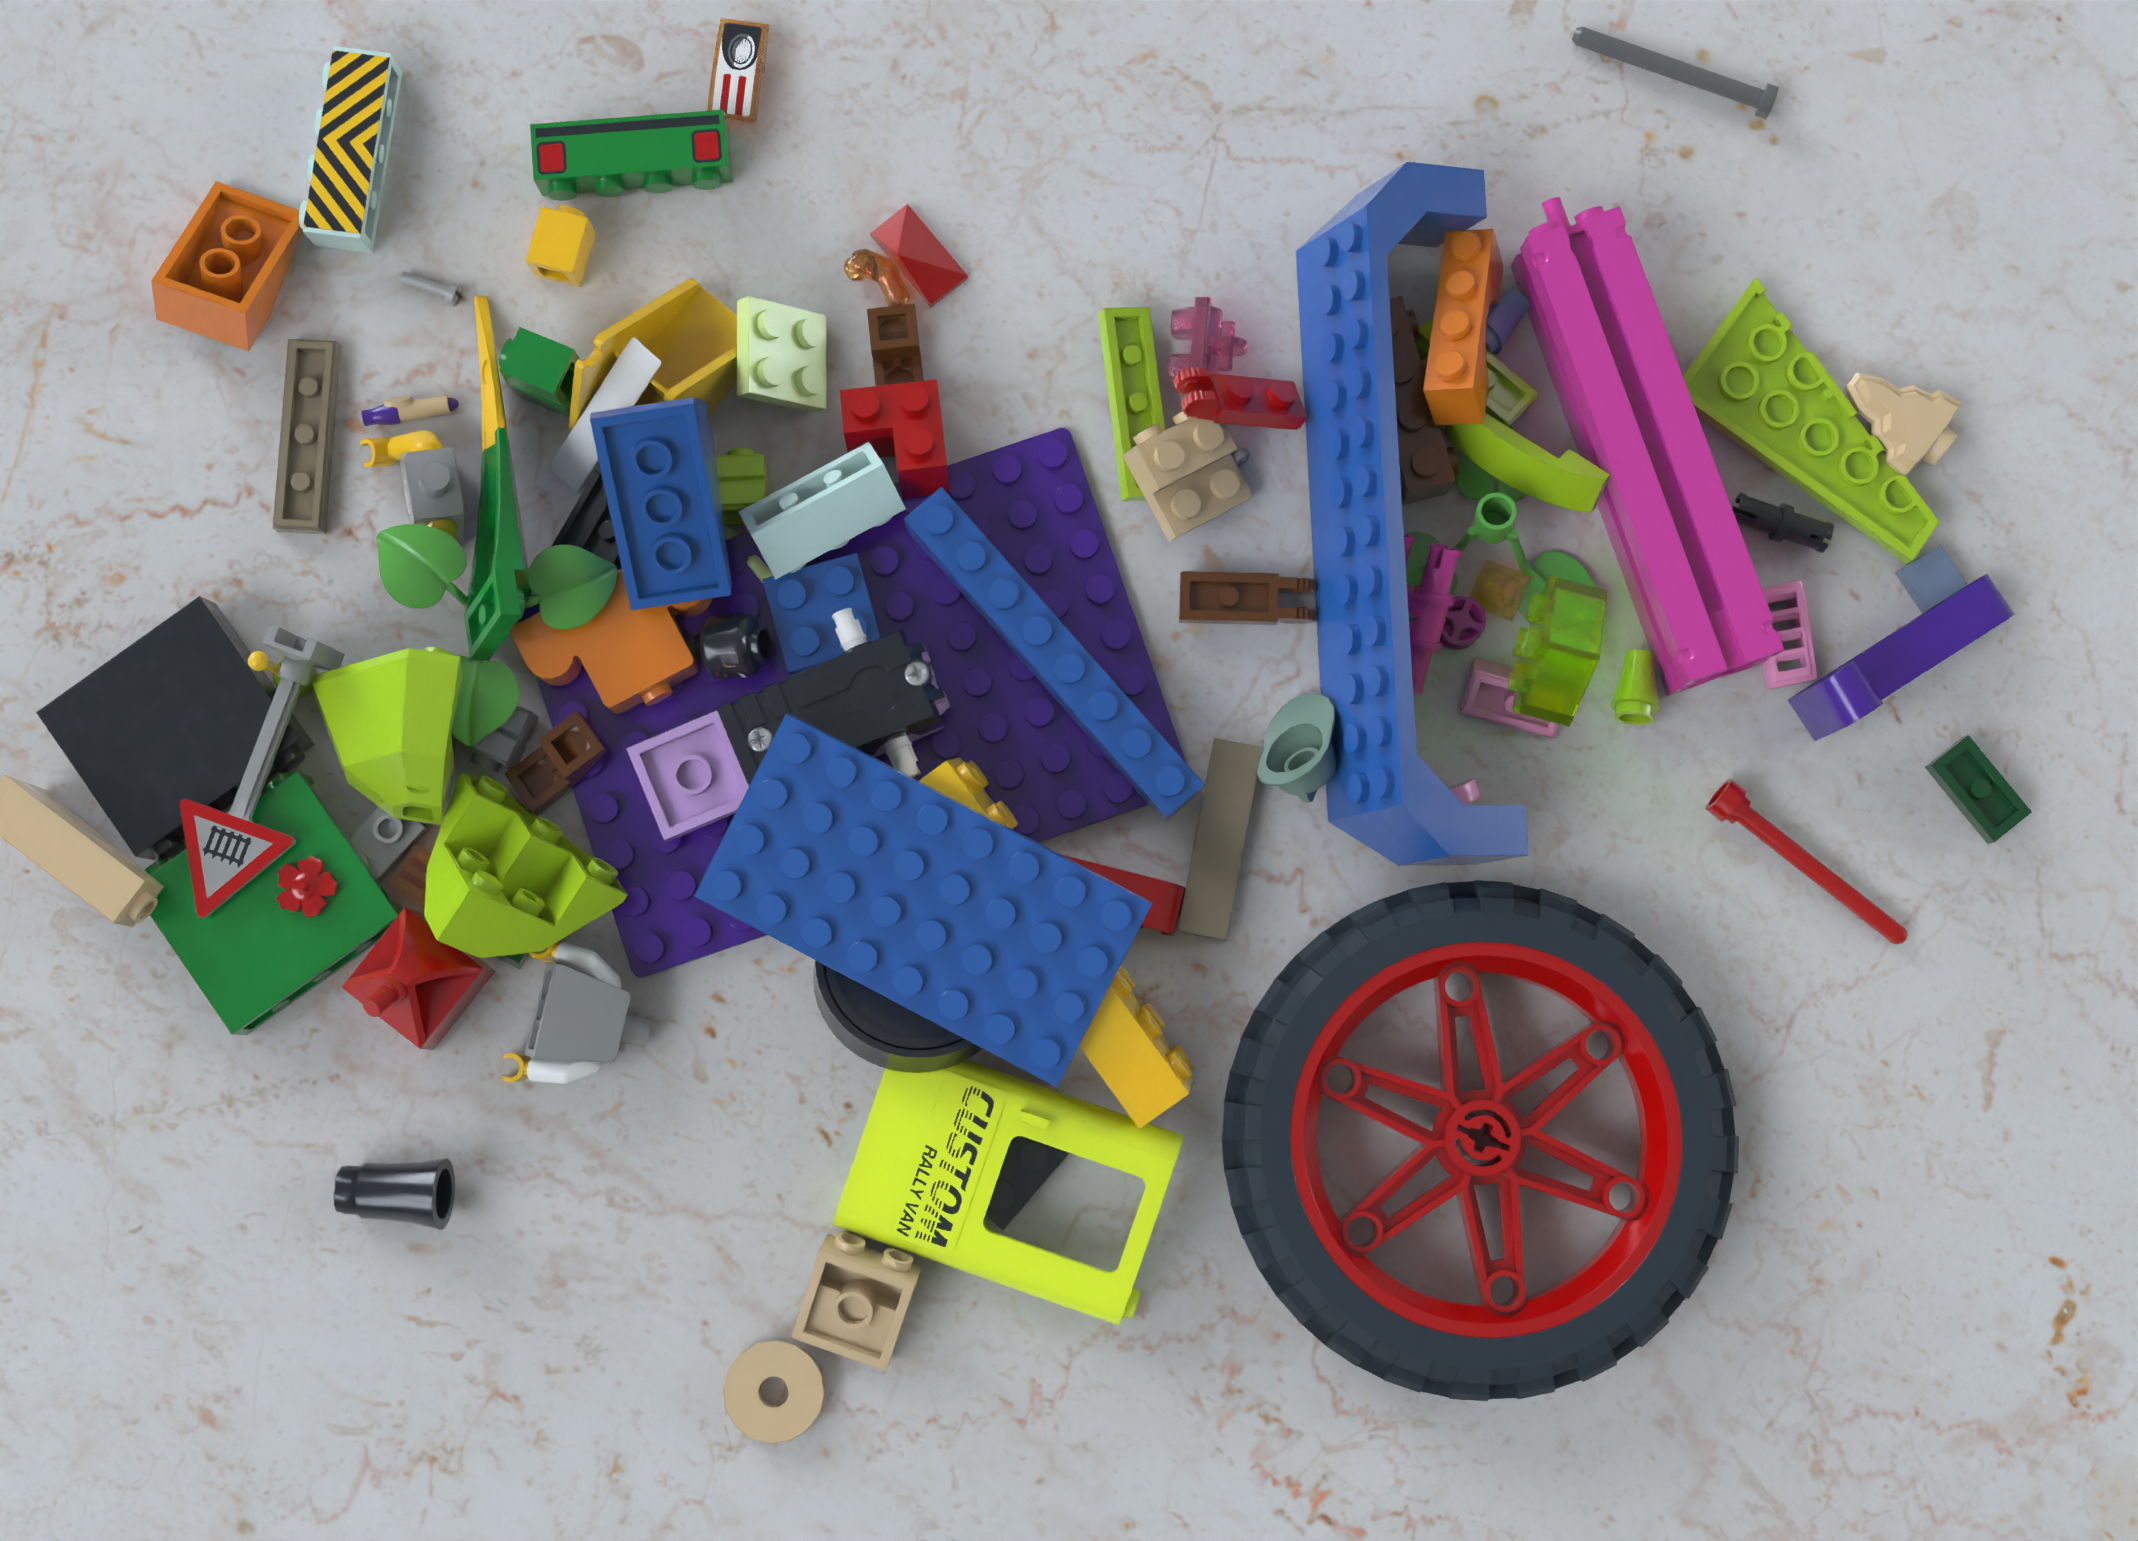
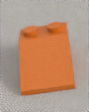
[151,181,303,352]

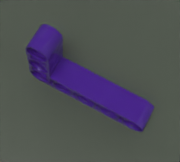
[1787,574,2015,741]

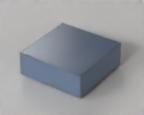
[1895,545,1968,613]

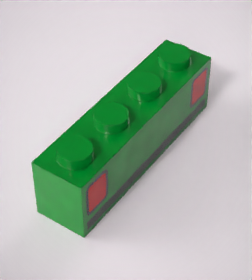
[530,110,733,201]

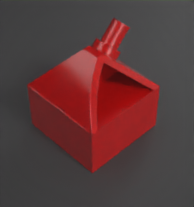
[341,907,496,1050]

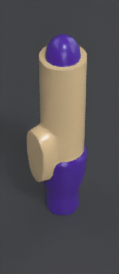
[361,395,459,426]

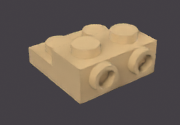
[1122,411,1254,542]
[791,1231,922,1371]

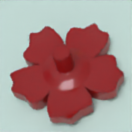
[276,855,338,918]

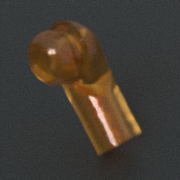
[844,249,910,306]

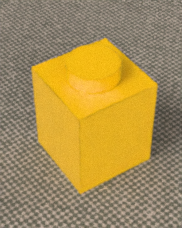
[526,205,596,287]

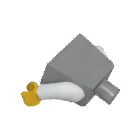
[501,941,652,1084]

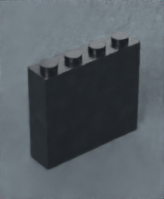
[36,596,315,860]

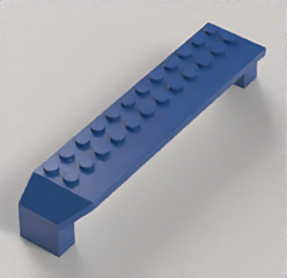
[1296,162,1529,866]

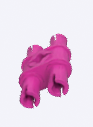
[1404,533,1462,694]

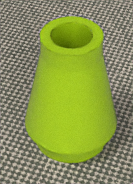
[1610,649,1660,725]

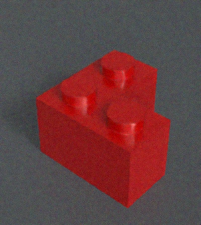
[839,379,950,499]

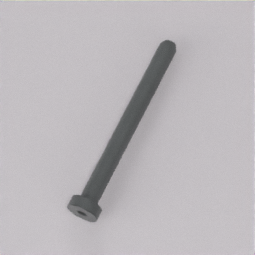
[1572,27,1779,119]

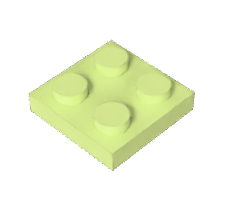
[737,296,827,413]

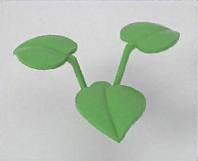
[1404,426,1601,630]
[376,524,618,746]

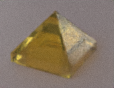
[1469,559,1532,621]

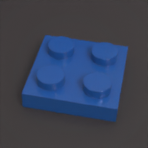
[762,553,881,675]

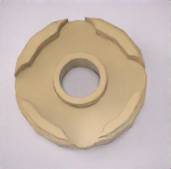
[723,1340,825,1444]

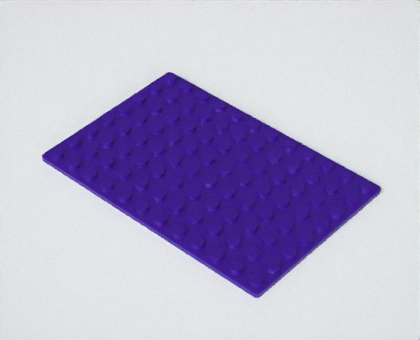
[518,428,1187,978]

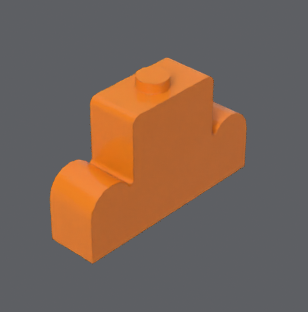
[509,569,712,714]

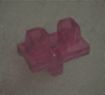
[1167,297,1248,383]

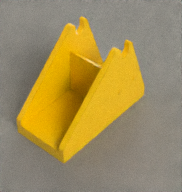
[568,277,737,431]

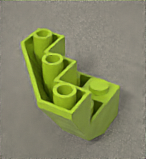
[313,647,463,825]
[424,772,628,958]

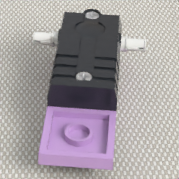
[626,608,950,842]

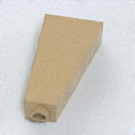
[0,775,164,927]

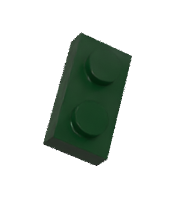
[1925,735,2032,844]

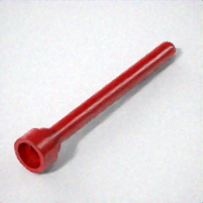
[1705,779,1908,945]

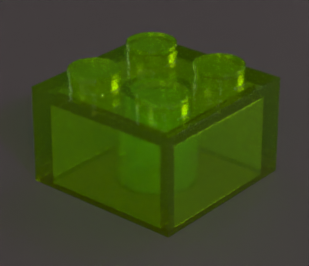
[1507,575,1607,727]

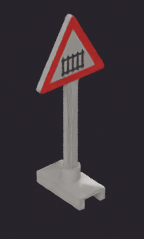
[180,624,345,918]

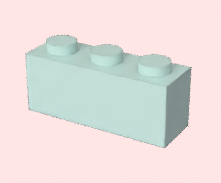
[739,442,906,580]

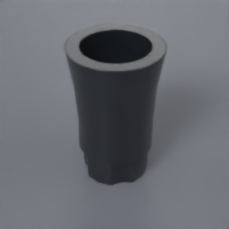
[333,1158,455,1230]

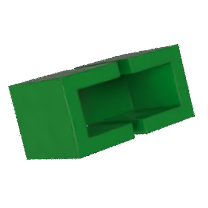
[499,327,581,418]

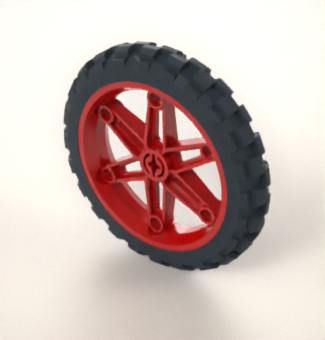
[1221,880,1739,1401]

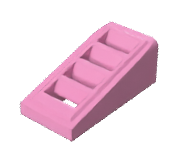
[1762,581,1818,690]

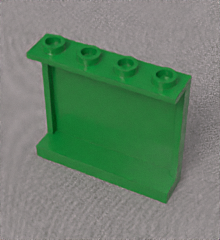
[145,771,403,1036]

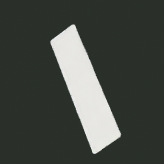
[549,337,661,492]

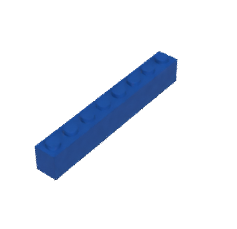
[904,487,1205,823]

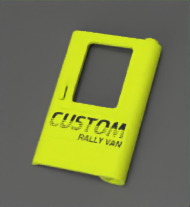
[833,1060,1184,1326]

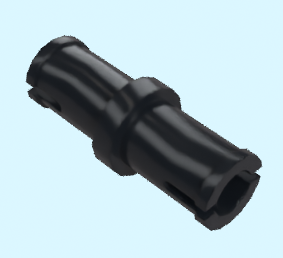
[1732,492,1834,553]

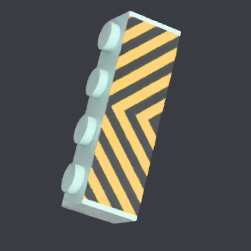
[299,46,402,254]

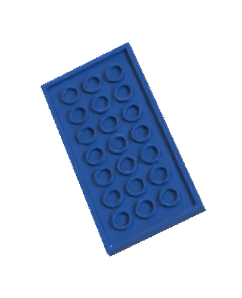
[694,714,1153,1087]

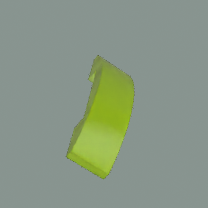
[1442,413,1610,513]

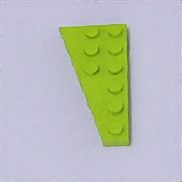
[1683,277,1940,564]

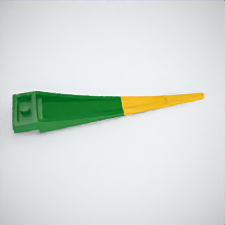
[464,295,532,661]

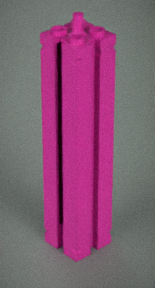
[1510,197,1784,696]

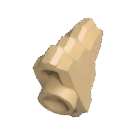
[1844,373,1961,476]

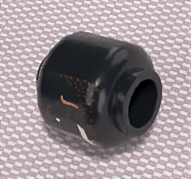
[694,613,771,679]

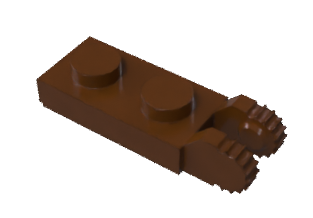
[1179,571,1316,625]

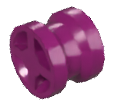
[1440,596,1486,651]

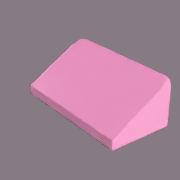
[1460,658,1569,738]

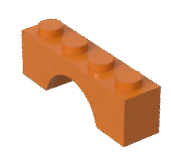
[1423,229,1504,425]

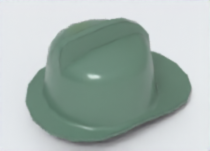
[1257,693,1337,803]

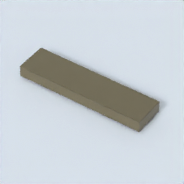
[273,339,341,534]
[1177,738,1263,941]

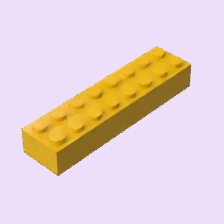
[919,757,1195,1129]

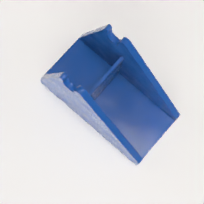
[590,397,732,610]

